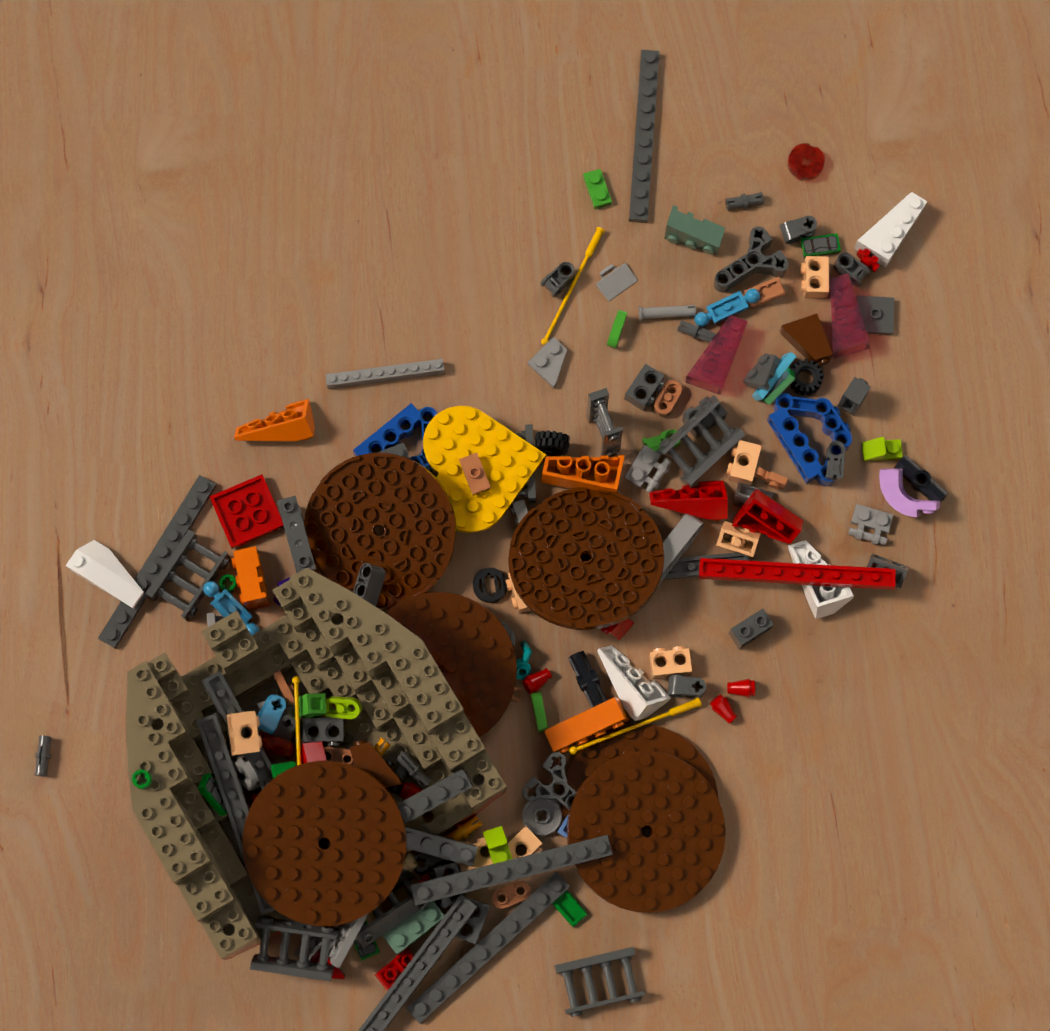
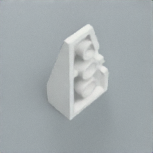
[66,540,144,609]
[788,540,854,619]
[597,645,671,721]

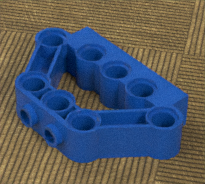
[767,393,852,486]
[353,403,437,472]

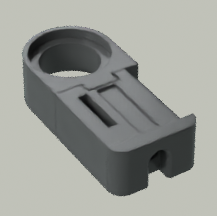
[825,441,845,481]

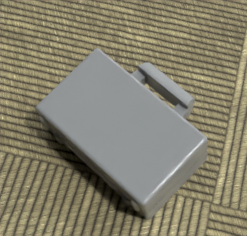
[595,263,638,301]

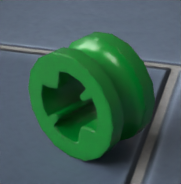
[219,574,237,593]
[132,769,152,789]

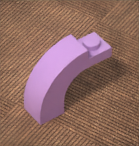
[879,468,940,517]

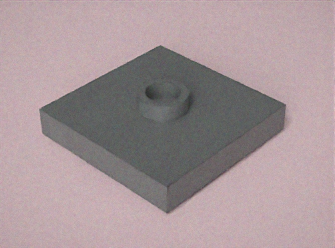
[855,295,894,335]

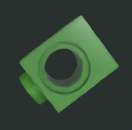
[299,693,327,718]

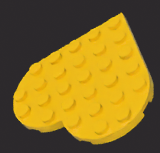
[423,406,546,533]

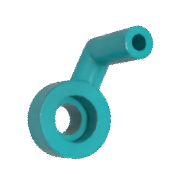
[516,641,532,679]

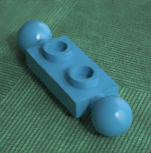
[695,288,760,327]
[203,581,260,635]

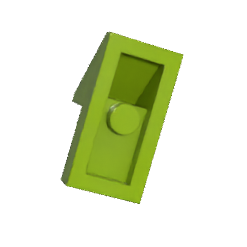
[862,437,903,462]
[483,826,512,864]

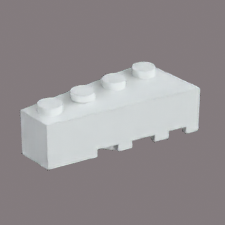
[854,192,927,268]

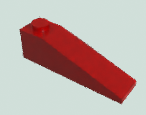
[649,480,728,521]

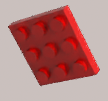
[209,474,284,549]

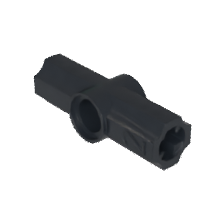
[894,455,948,503]
[568,650,607,708]

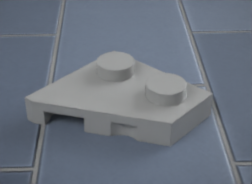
[527,337,567,389]

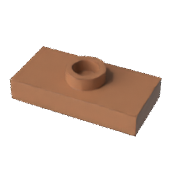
[744,277,786,309]
[459,453,491,496]
[274,670,295,706]

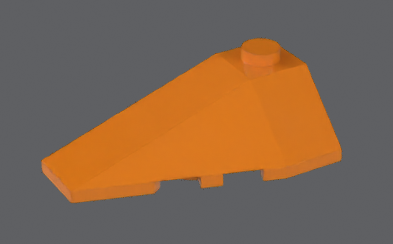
[234,399,315,441]

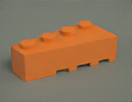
[541,455,625,492]
[544,697,631,754]

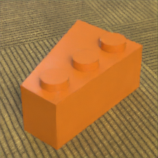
[231,546,270,610]

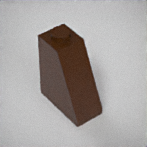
[780,314,833,366]
[350,740,404,789]

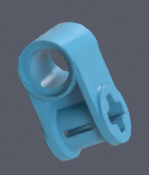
[257,694,286,735]

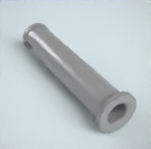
[638,304,696,321]

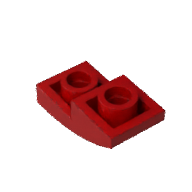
[375,948,415,991]

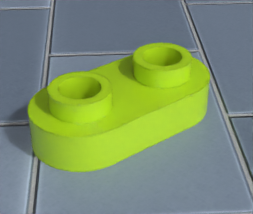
[324,696,362,719]

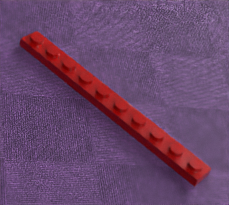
[699,558,896,590]

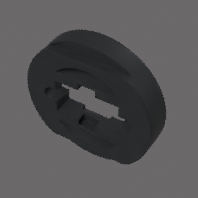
[473,568,507,603]

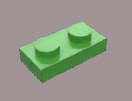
[583,169,612,209]

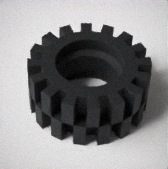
[790,359,824,396]
[534,430,570,456]

